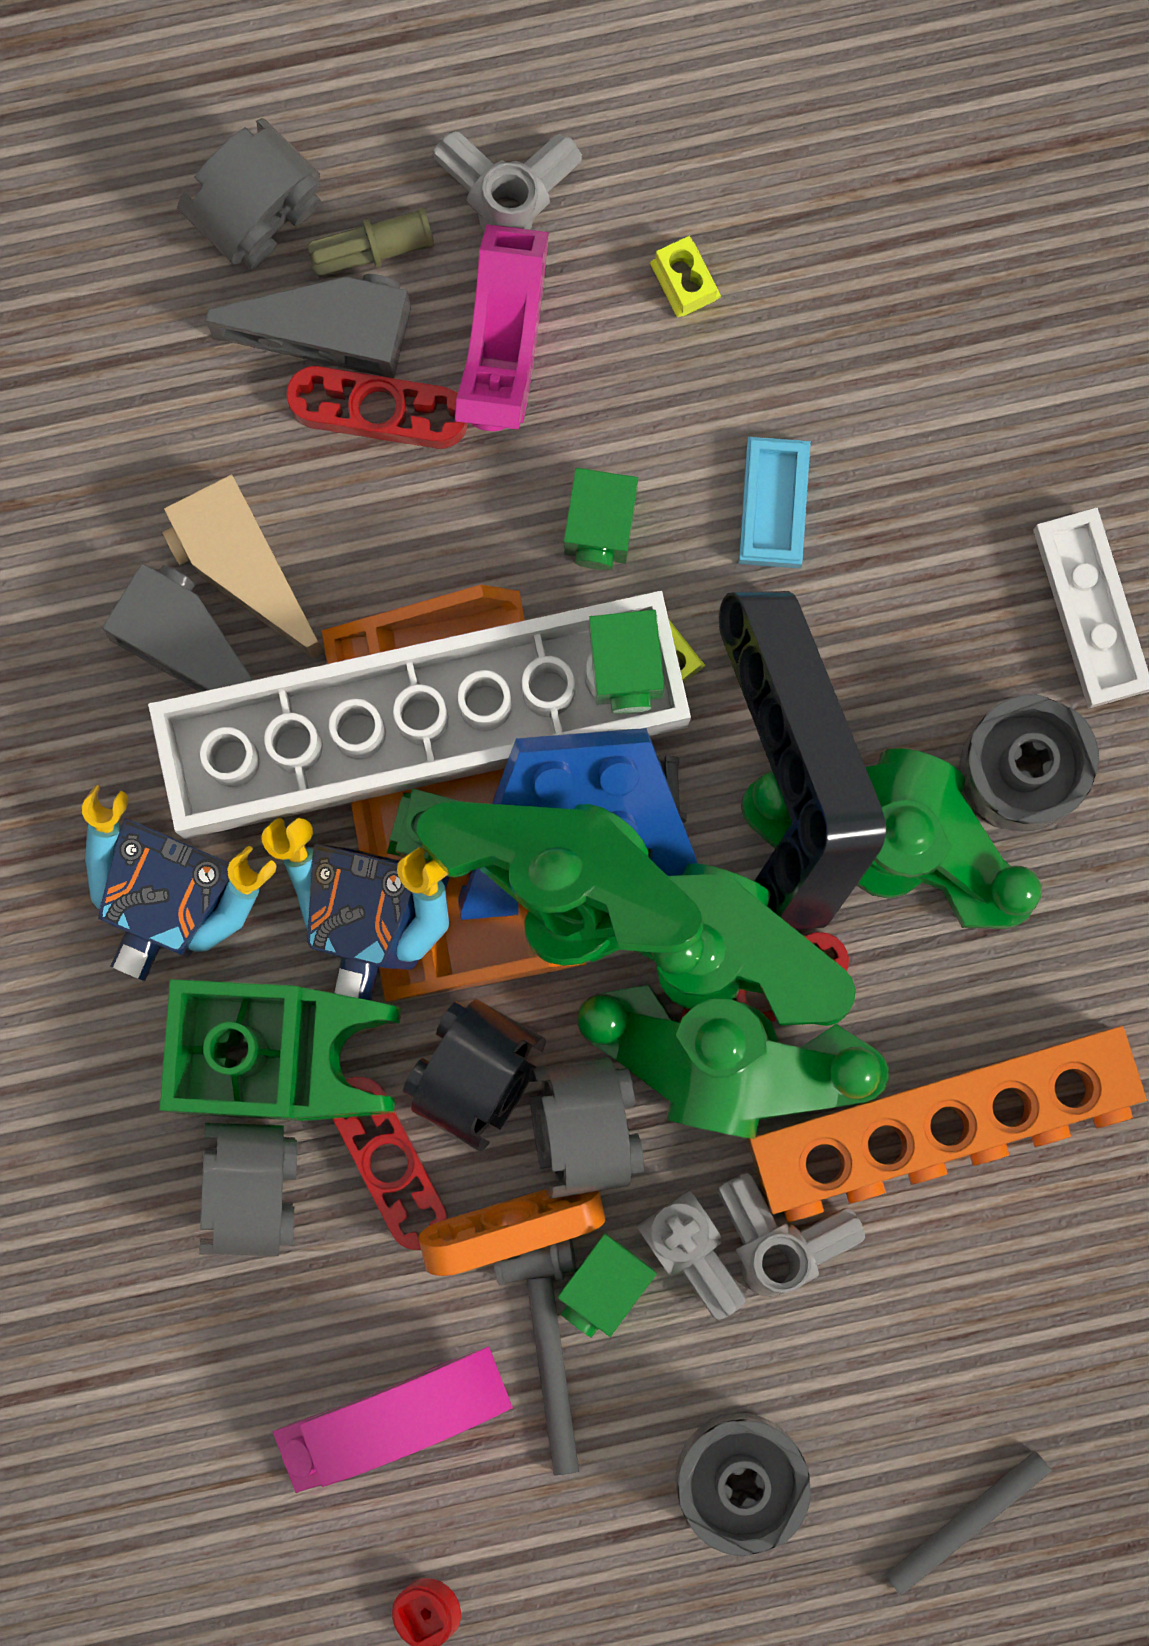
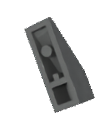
[205,274,411,378]
[102,563,253,692]

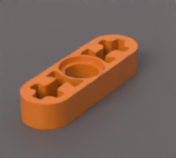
[418,1189,605,1276]

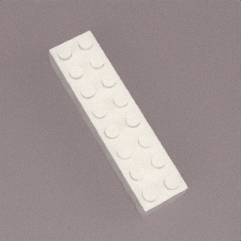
[148,591,691,839]

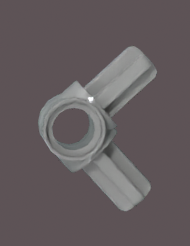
[433,131,582,232]
[718,1173,865,1297]
[636,1189,746,1320]

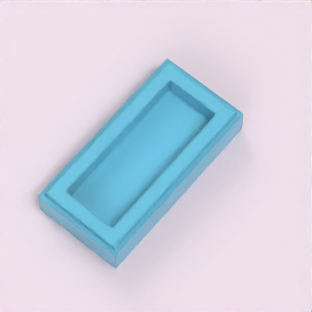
[738,437,811,569]

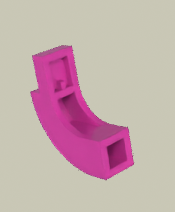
[455,224,549,431]
[272,1346,513,1493]

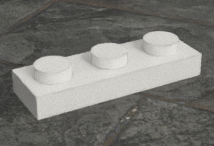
[1033,507,1149,709]

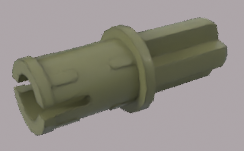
[308,207,435,277]

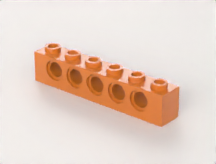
[747,1026,1147,1223]

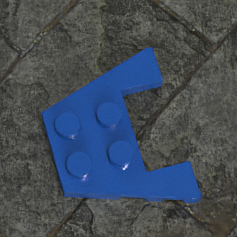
[458,728,698,920]

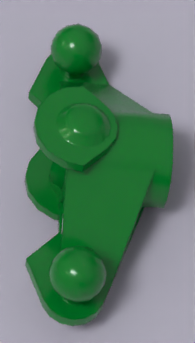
[741,748,1042,929]
[416,801,704,975]
[589,863,856,1026]
[577,985,889,1139]

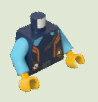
[82,785,277,981]
[262,817,449,1001]

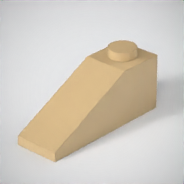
[162,474,323,658]

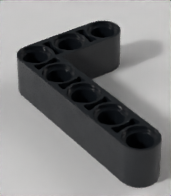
[719,591,886,930]

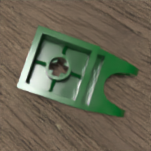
[159,979,401,1121]

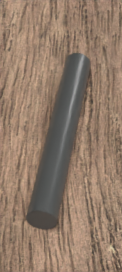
[526,1276,579,1475]
[885,1451,1052,1596]

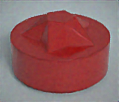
[392,1578,461,1646]

